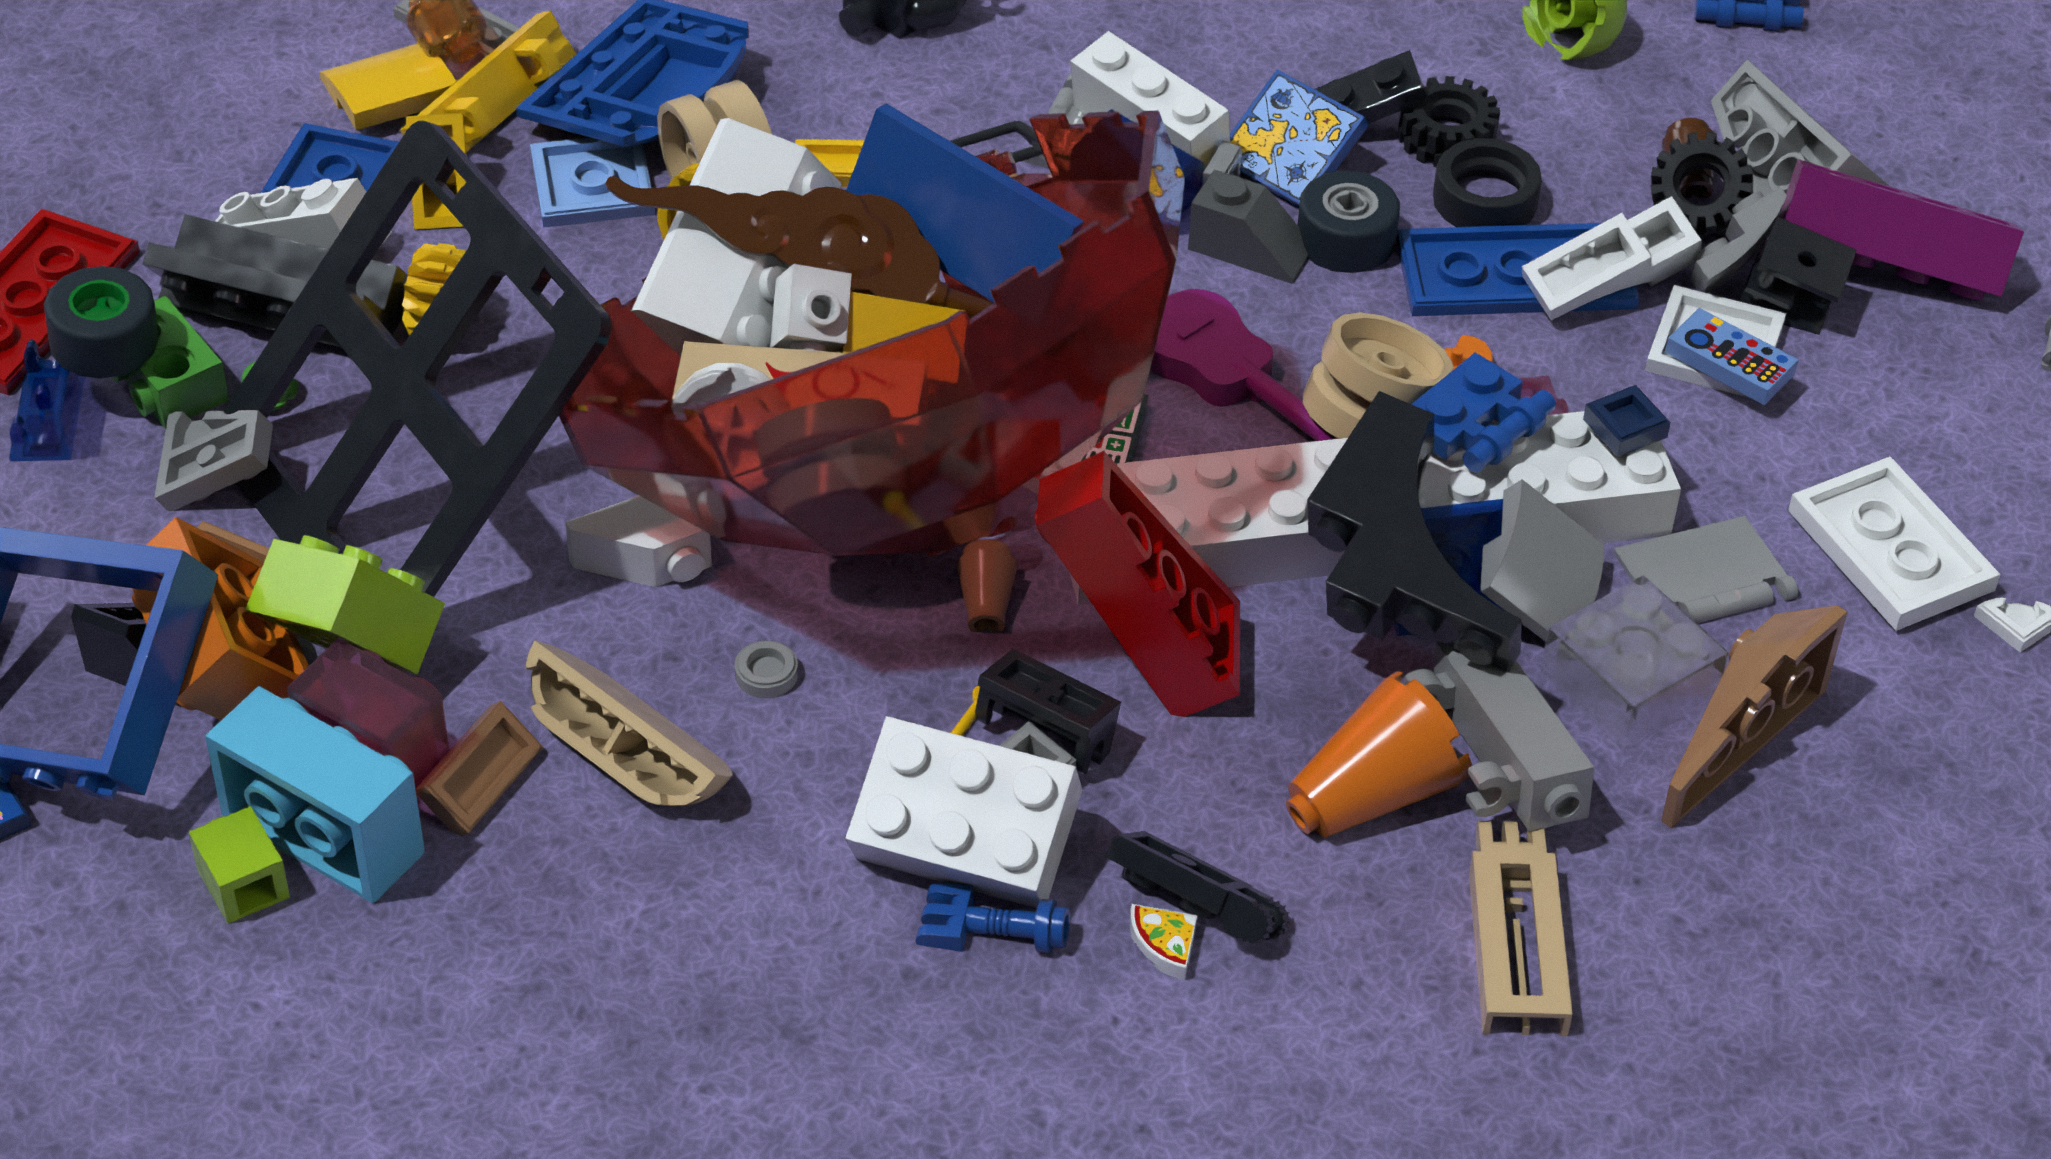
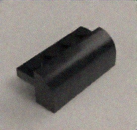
[142,214,408,348]

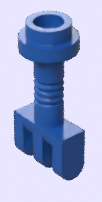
[915,882,1070,953]

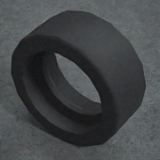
[1433,138,1542,227]

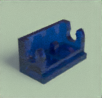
[9,339,85,461]

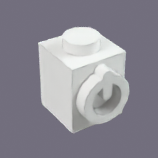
[770,264,852,352]

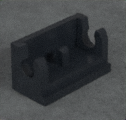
[975,648,1121,774]

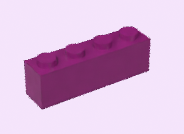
[1779,159,2025,301]

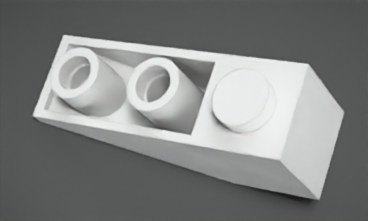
[215,178,392,249]

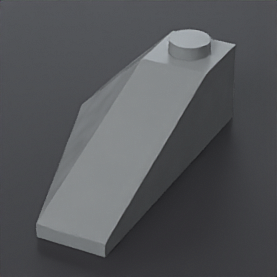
[1711,59,1889,196]

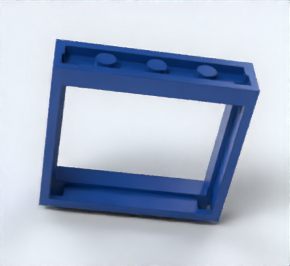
[0,527,218,800]

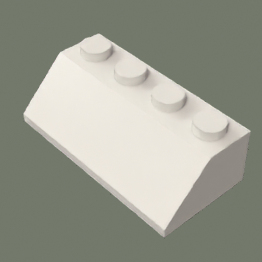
[631,118,842,357]

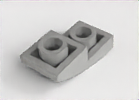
[1690,187,1787,293]

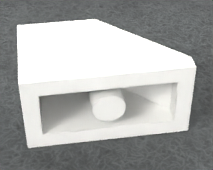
[565,481,712,587]

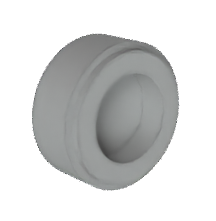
[734,641,798,698]

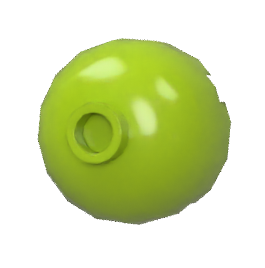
[1522,0,1627,60]

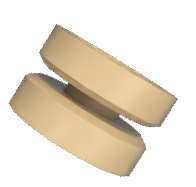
[657,80,772,179]
[1303,312,1453,439]

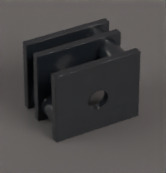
[1739,216,1857,335]

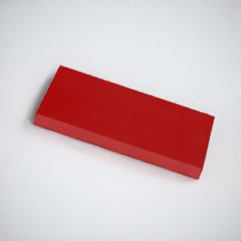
[0,209,140,396]

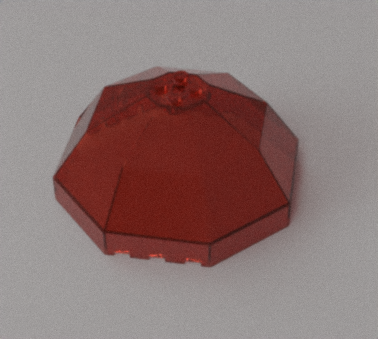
[559,110,1185,556]

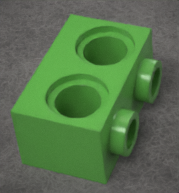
[111,296,229,429]

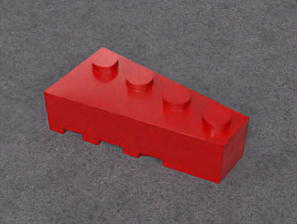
[1034,451,1240,717]

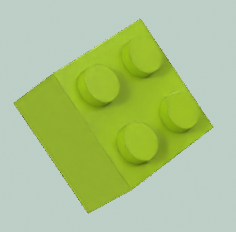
[245,535,445,674]

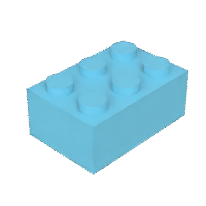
[205,686,425,904]

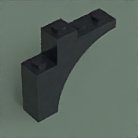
[1307,391,1522,672]

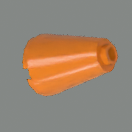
[1286,671,1471,838]

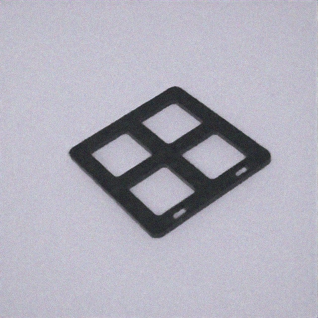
[224,121,612,597]

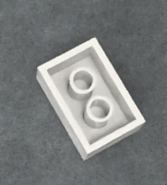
[845,716,1083,908]

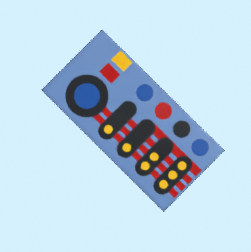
[1665,308,1799,405]

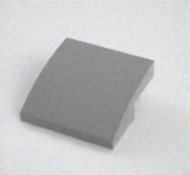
[1481,479,1605,653]

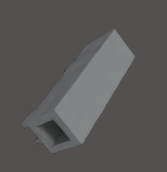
[1405,642,1594,832]

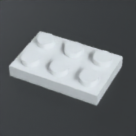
[1788,457,2001,631]

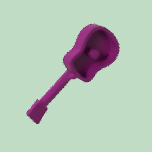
[1136,289,1338,441]

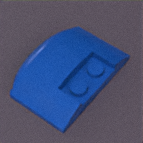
[516,0,749,146]

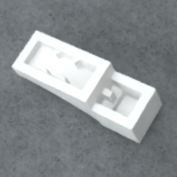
[1522,196,1701,321]

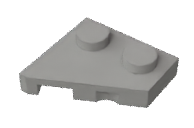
[154,410,273,511]

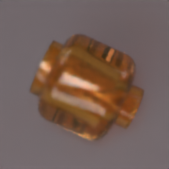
[406,0,487,64]

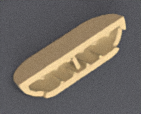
[525,640,733,807]

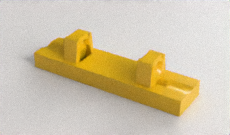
[400,10,576,153]

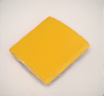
[319,42,457,131]

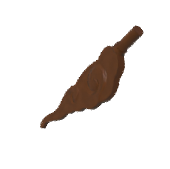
[605,176,1004,328]

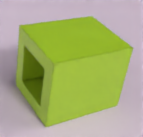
[188,806,290,924]

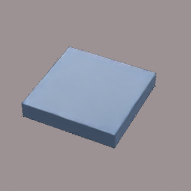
[530,137,655,228]

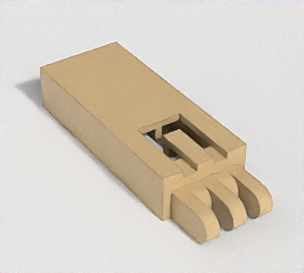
[1469,821,1572,1036]

